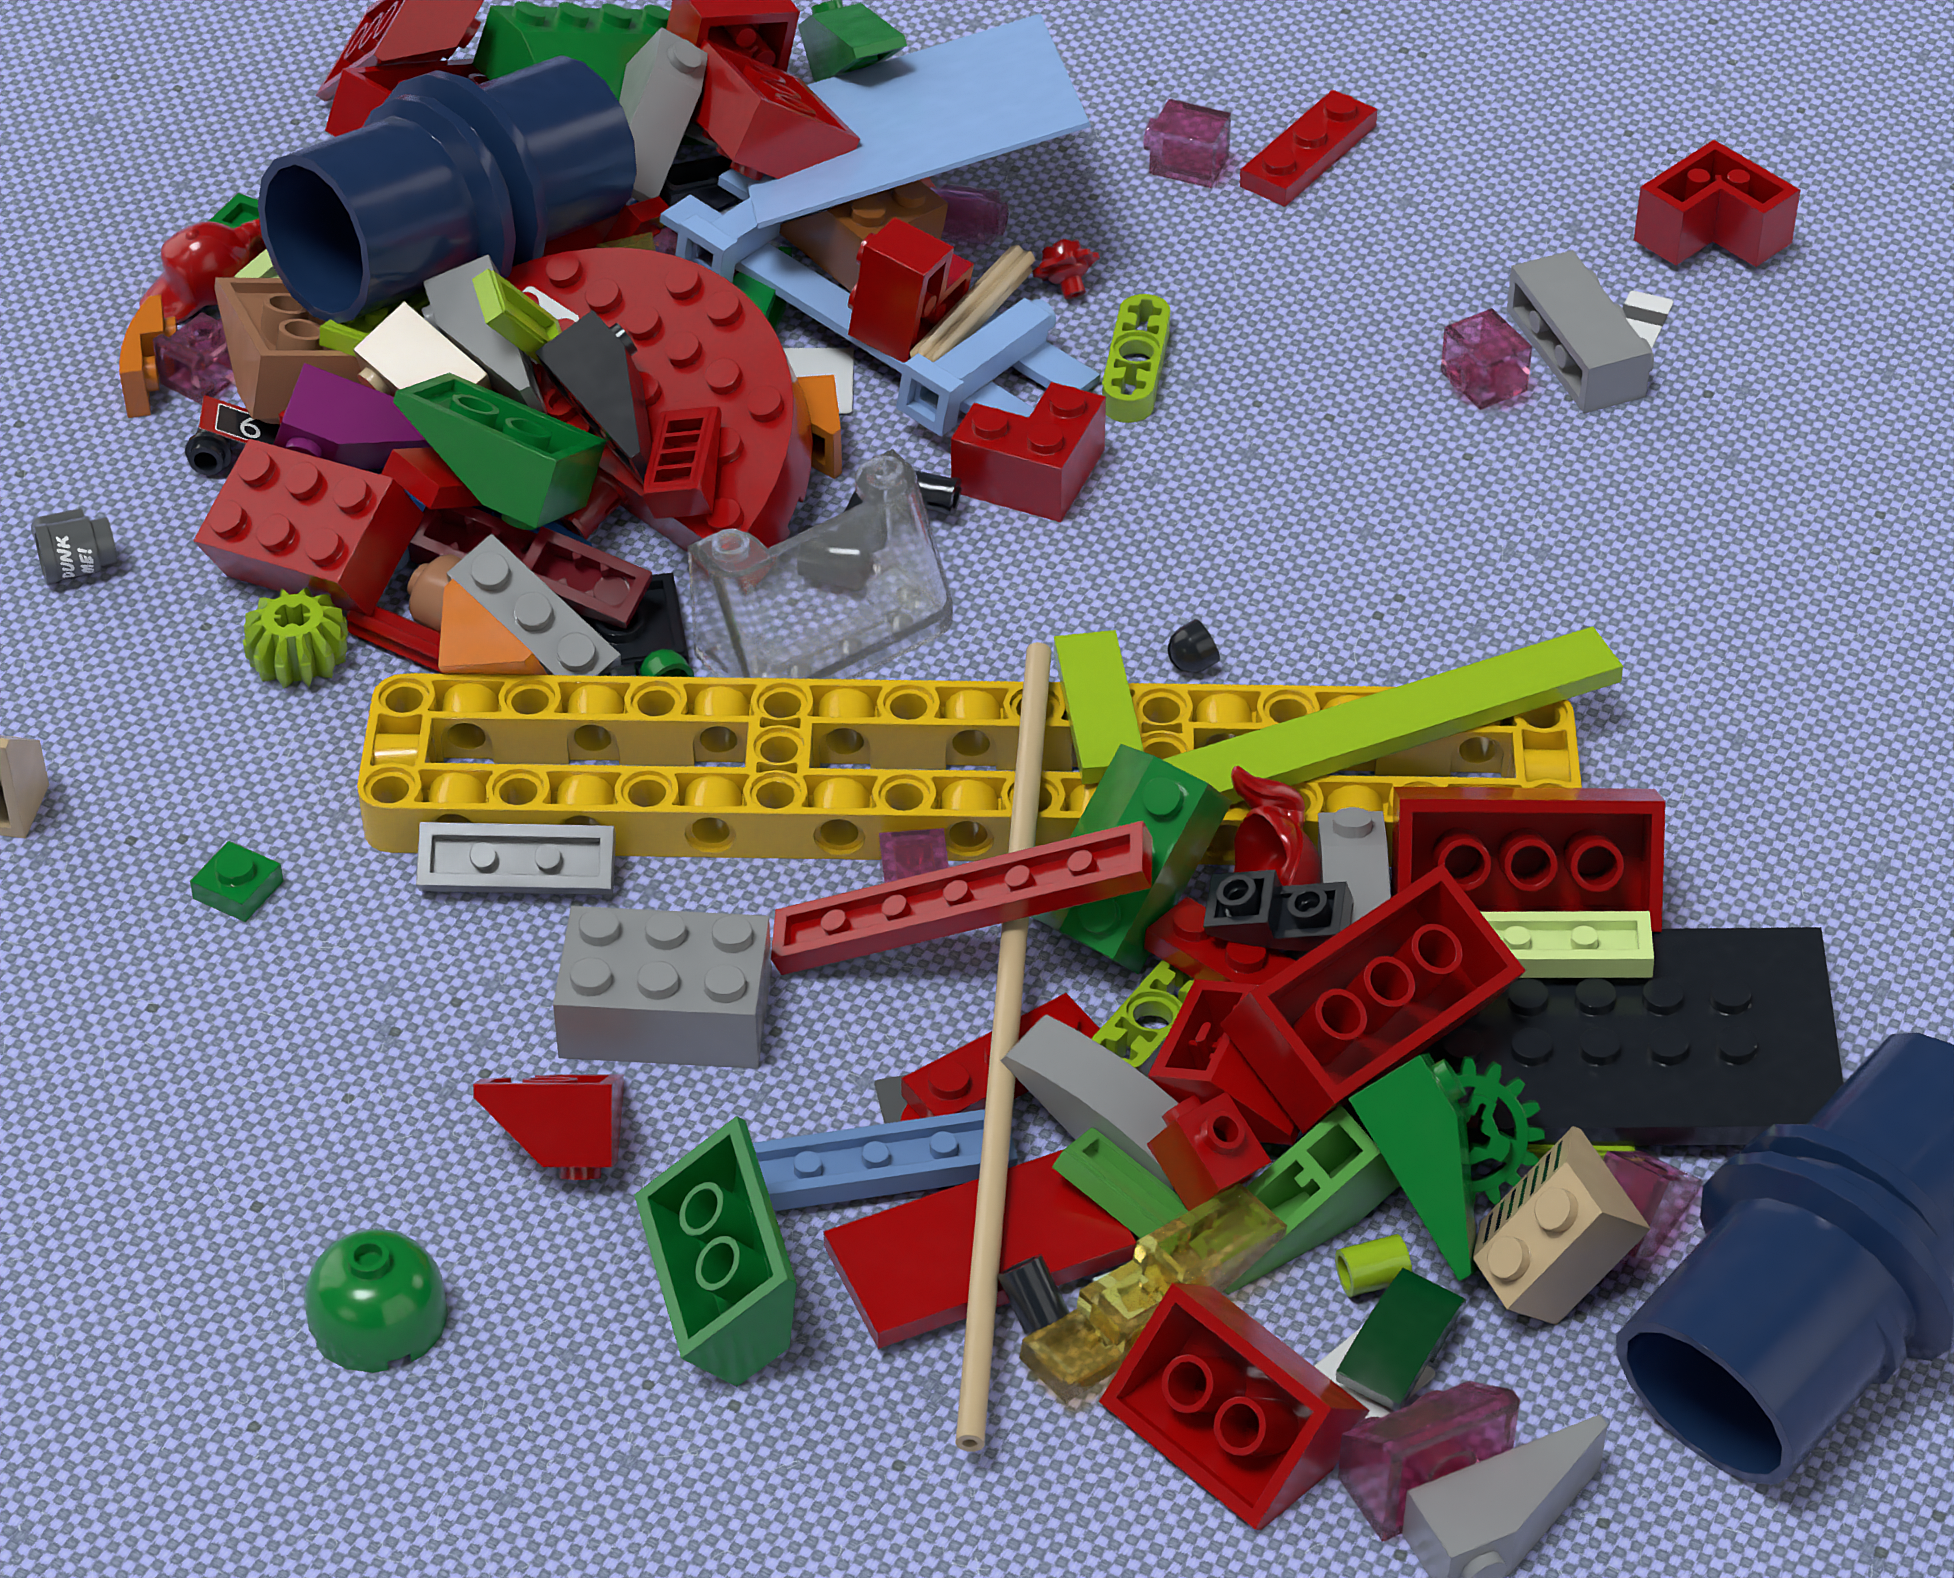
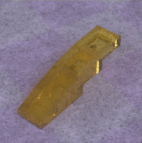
[1019,1183,1287,1404]

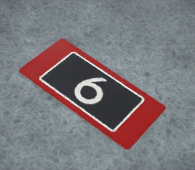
[199,395,280,445]

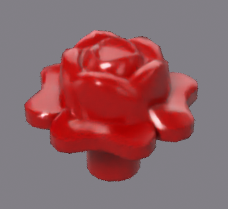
[1032,239,1100,299]

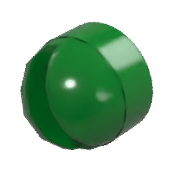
[640,649,694,677]

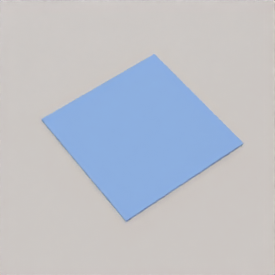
[745,13,1091,229]

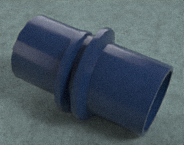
[258,55,637,323]
[1616,1032,1954,1485]

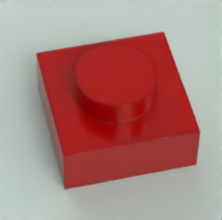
[599,196,670,250]

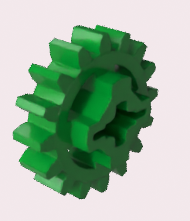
[1456,1057,1545,1205]

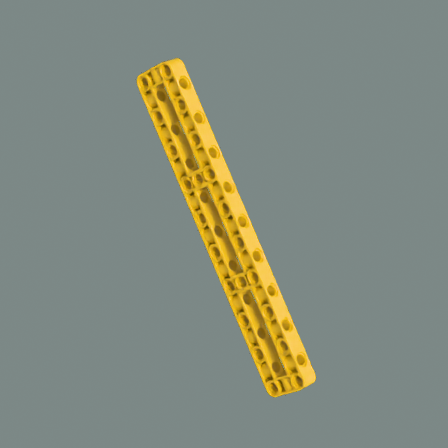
[357,673,1582,867]

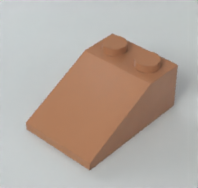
[215,277,362,424]

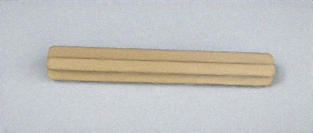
[910,245,1035,362]

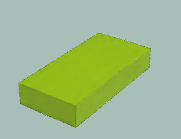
[472,268,562,365]

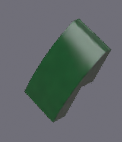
[1336,1268,1466,1414]

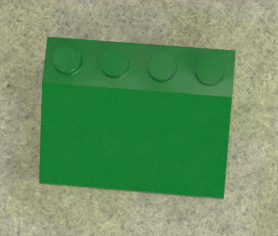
[472,1,708,145]

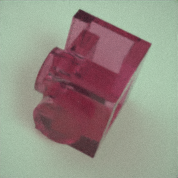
[153,312,235,405]

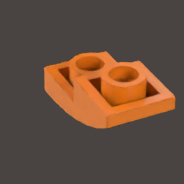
[119,295,180,418]

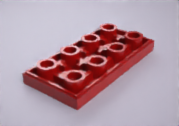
[823,1149,1137,1349]

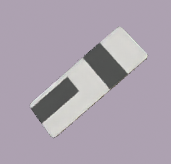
[1622,291,1673,349]

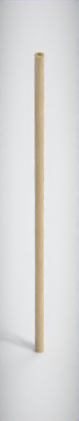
[955,642,1051,1452]

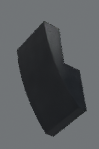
[1203,870,1353,951]

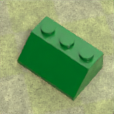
[1030,744,1232,975]
[634,1116,797,1387]

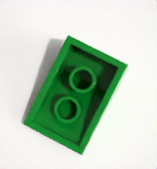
[393,372,607,530]

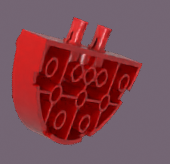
[491,247,813,594]

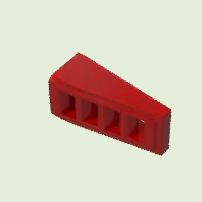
[643,406,722,519]

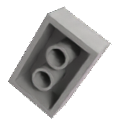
[553,906,772,1069]

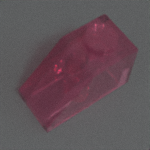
[1603,1151,1704,1264]

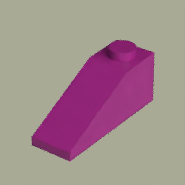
[273,363,432,469]

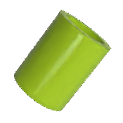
[1335,1234,1412,1297]

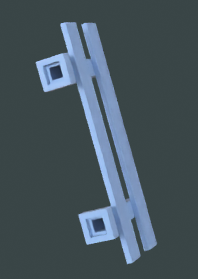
[660,168,1101,437]

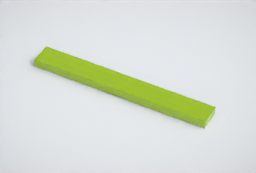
[1162,626,1624,804]

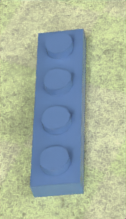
[753,1109,1018,1211]

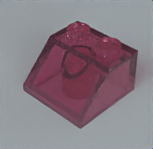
[1338,1381,1520,1542]

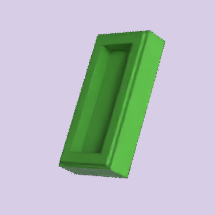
[1052,1127,1199,1255]

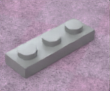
[446,534,621,676]
[416,822,616,895]

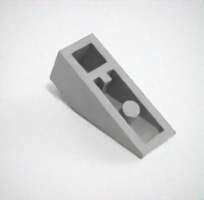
[619,27,708,202]
[422,255,548,415]
[1318,807,1391,925]
[1402,1414,1608,1578]

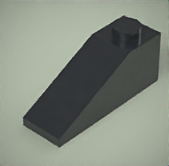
[535,310,652,486]

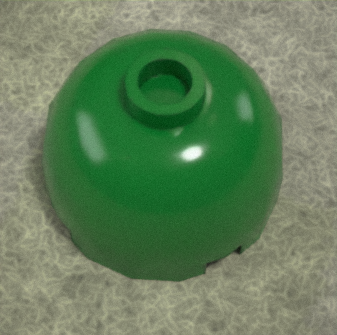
[304,1228,448,1373]

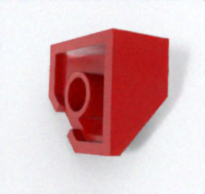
[473,1074,624,1180]

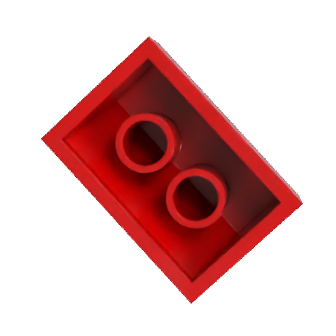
[1099,1282,1370,1530]

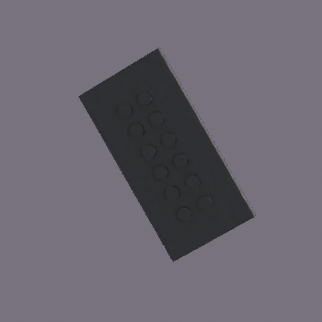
[1291,927,1843,1146]

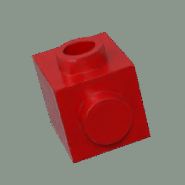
[1146,1091,1272,1215]

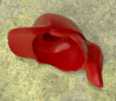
[139,219,266,323]
[1231,766,1321,886]

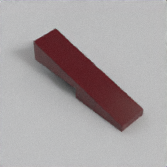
[408,506,653,629]

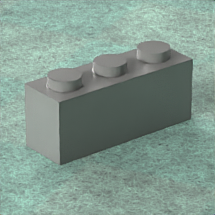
[1507,250,1654,414]

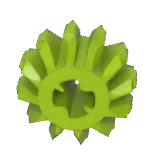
[243,587,348,689]

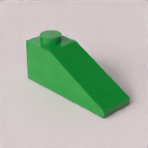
[798,0,907,83]
[1348,1053,1479,1281]

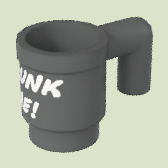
[31,508,118,585]

